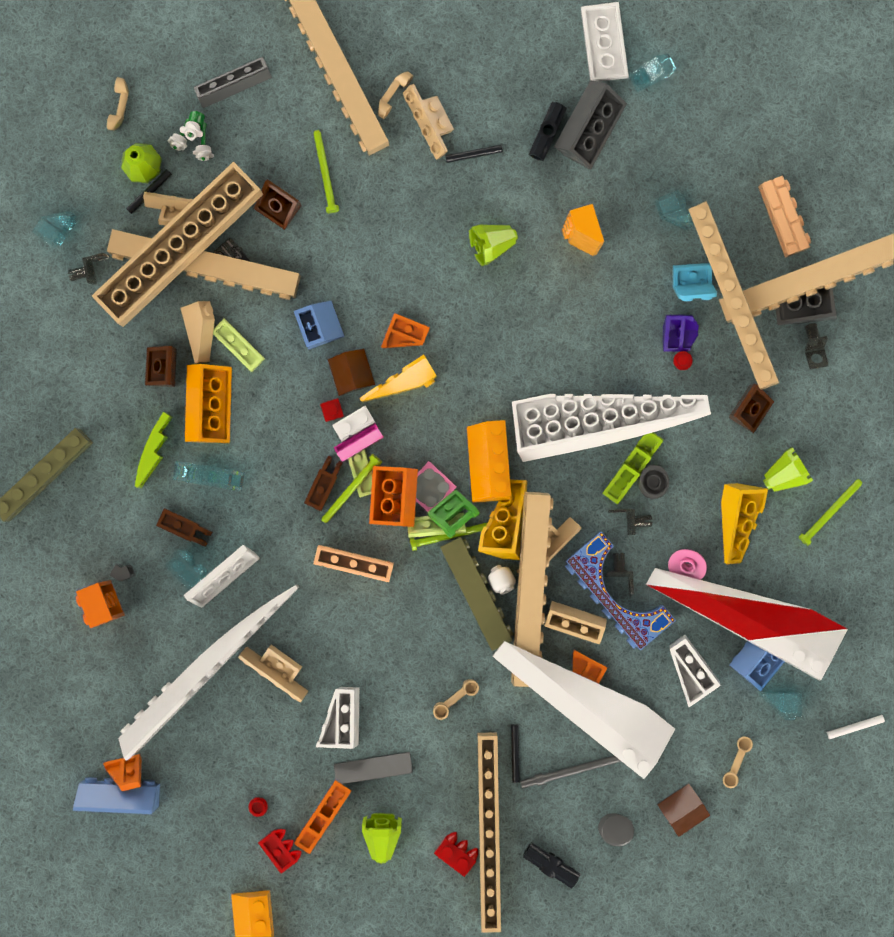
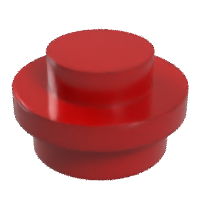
[673,351,693,370]
[248,797,268,817]

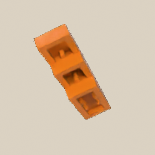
[294,780,352,854]

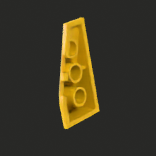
[360,354,437,403]
[478,479,527,560]
[721,483,768,564]

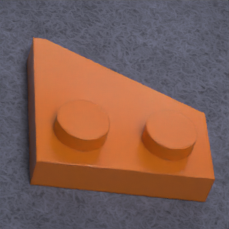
[381,313,430,348]
[572,650,608,684]
[103,754,142,791]

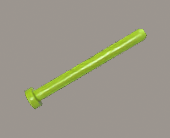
[313,130,339,214]
[322,454,382,523]
[798,479,862,546]
[409,522,488,551]

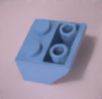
[294,301,344,350]

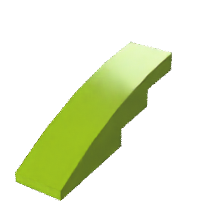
[135,412,173,488]
[602,432,664,504]

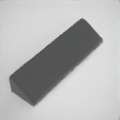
[193,57,272,108]
[334,752,413,784]

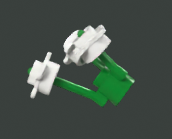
[168,111,214,161]

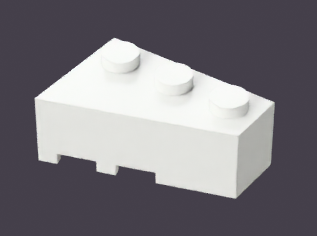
[669,635,721,707]
[316,687,360,749]

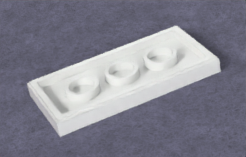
[581,2,629,82]
[184,545,259,608]

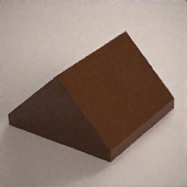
[253,179,301,230]
[145,346,177,387]
[328,348,375,396]
[729,383,774,433]
[657,783,710,837]

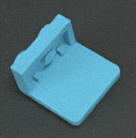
[673,263,717,301]

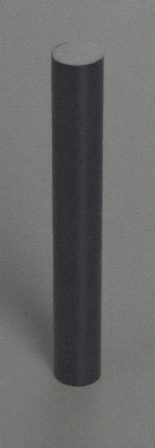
[445,145,503,163]
[126,169,172,214]
[511,724,520,783]

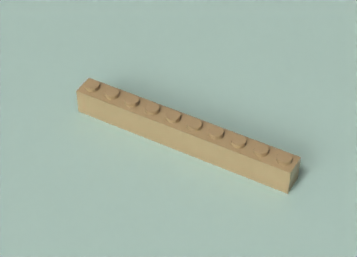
[285,0,389,156]
[688,201,779,390]
[107,229,301,300]
[719,234,894,325]
[511,492,553,687]
[477,732,501,933]

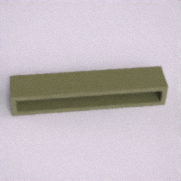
[0,428,93,522]
[440,536,514,651]

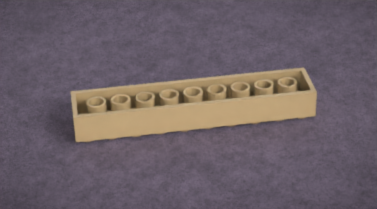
[92,162,263,327]

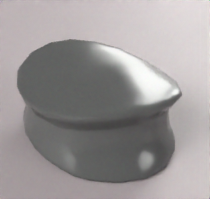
[638,465,670,499]
[598,813,634,846]

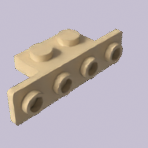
[403,84,454,160]
[143,192,193,226]
[517,517,582,573]
[238,644,308,702]

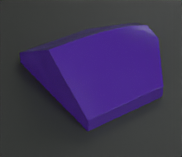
[663,315,699,352]

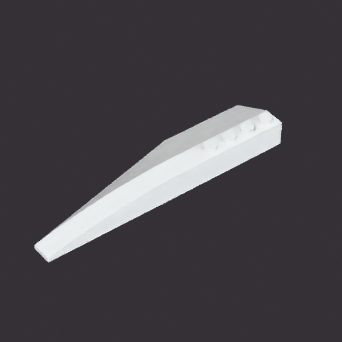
[118,585,299,761]

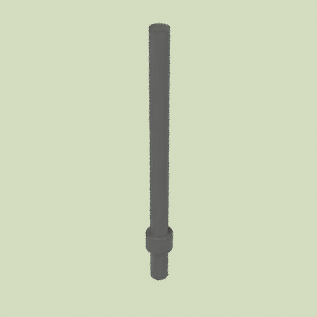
[520,756,622,788]

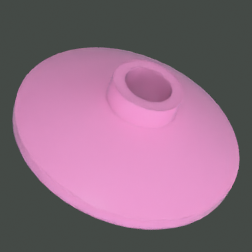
[668,549,707,580]

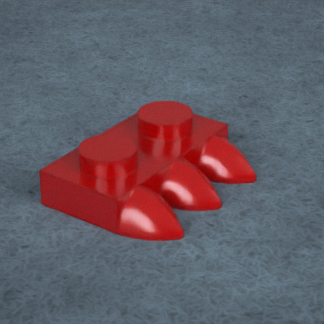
[258,829,302,874]
[434,832,478,877]

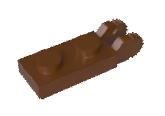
[304,456,343,512]
[156,508,213,547]

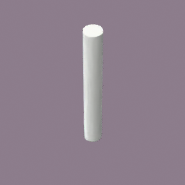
[827,715,885,739]

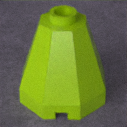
[121,143,162,184]
[469,224,518,266]
[763,447,813,492]
[362,813,402,864]

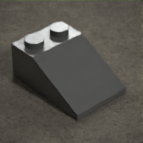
[775,287,837,325]

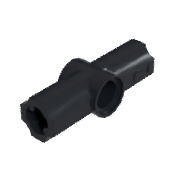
[528,102,567,161]
[523,842,580,889]

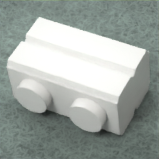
[332,406,376,442]

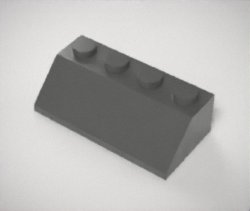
[554,80,627,170]

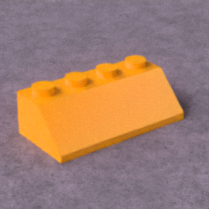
[562,204,604,256]
[185,364,232,443]
[467,420,511,503]
[231,890,274,937]

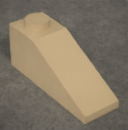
[181,301,215,363]

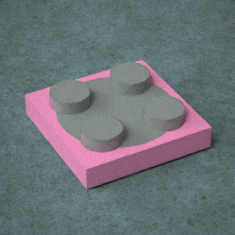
[416,461,457,512]

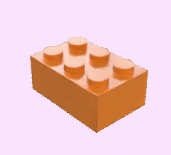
[369,466,418,527]
[76,580,125,628]

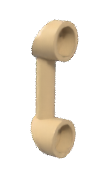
[378,72,413,119]
[107,77,129,131]
[433,679,479,720]
[723,736,753,788]

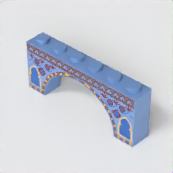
[565,531,676,650]

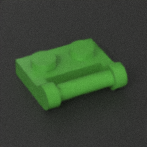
[428,489,480,538]

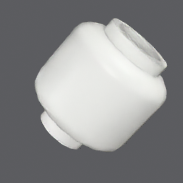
[488,565,516,595]

